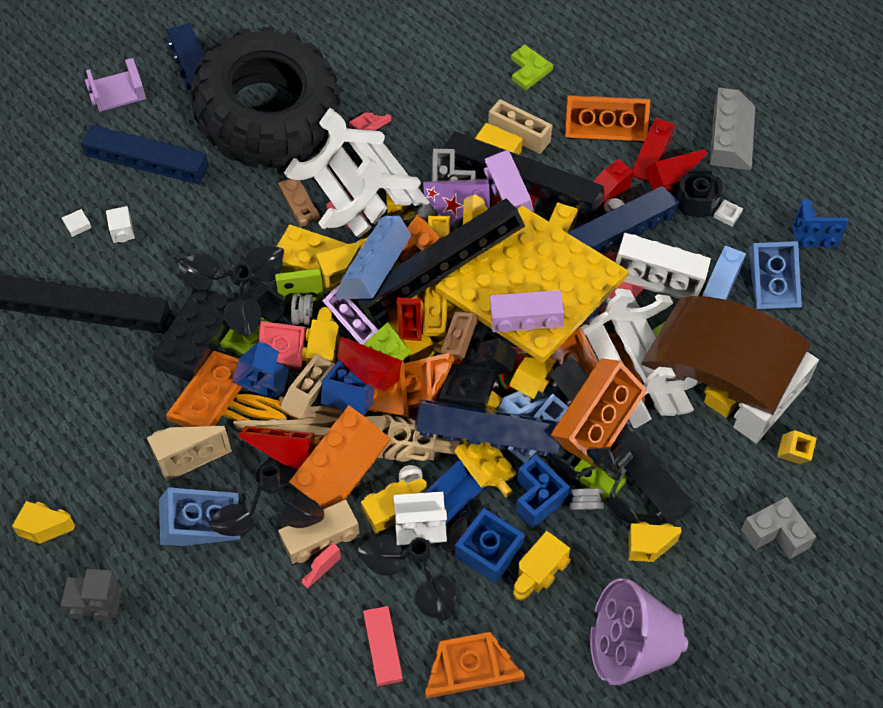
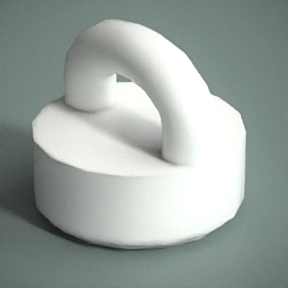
[399,465,422,484]

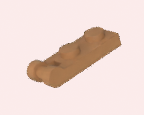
[278,178,320,228]

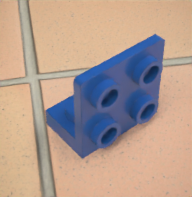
[792,200,849,248]

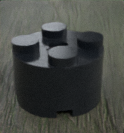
[676,168,723,217]

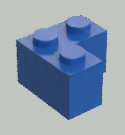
[232,342,289,399]
[321,361,374,415]
[516,455,570,529]

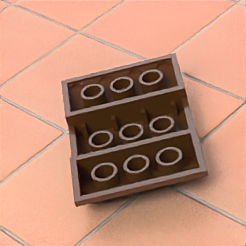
[641,296,810,415]

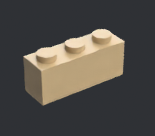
[488,99,552,154]
[280,354,335,419]
[278,500,359,564]

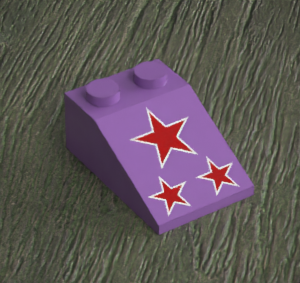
[423,179,490,226]

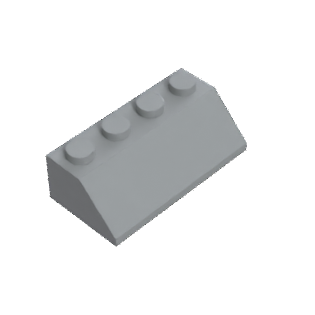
[710,88,755,170]

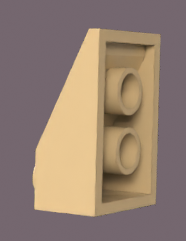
[147,426,232,482]

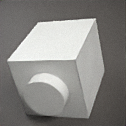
[106,206,135,243]

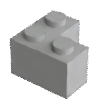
[432,149,475,181]
[741,497,816,559]

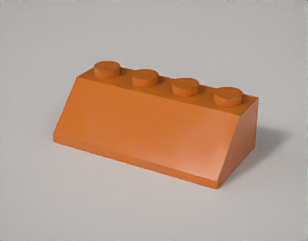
[565,95,650,141]
[551,358,647,467]
[289,406,391,509]

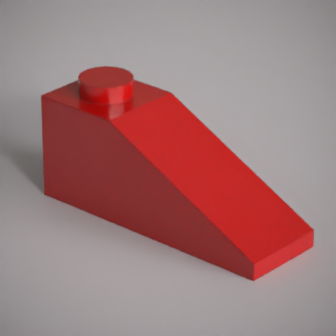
[633,118,675,183]
[645,149,707,192]
[580,159,634,220]
[397,297,424,341]
[337,337,402,392]
[239,426,315,469]

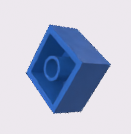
[455,508,525,584]

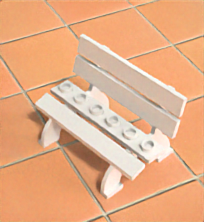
[284,108,430,238]
[577,288,701,428]

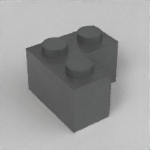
[61,569,122,621]

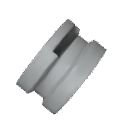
[291,294,313,326]
[569,489,604,510]

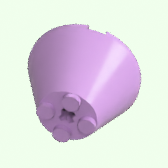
[590,578,688,685]

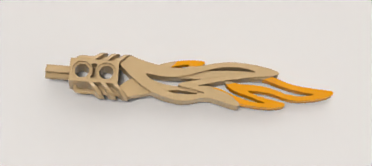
[222,394,460,462]

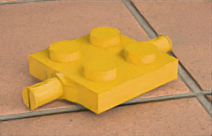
[454,438,517,498]

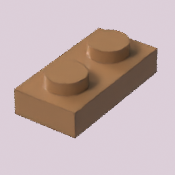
[440,312,478,359]

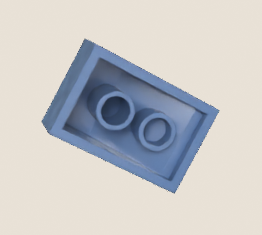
[749,241,802,309]
[159,488,241,546]

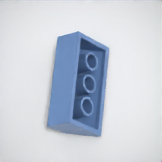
[336,216,412,299]

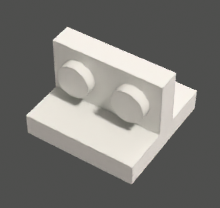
[394,492,447,545]

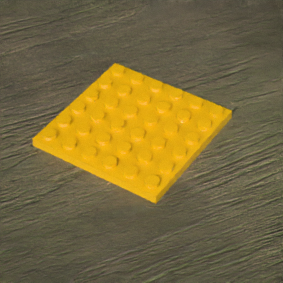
[435,206,629,363]

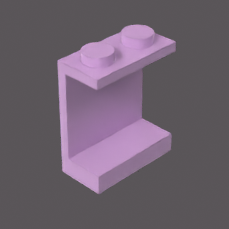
[85,58,146,112]

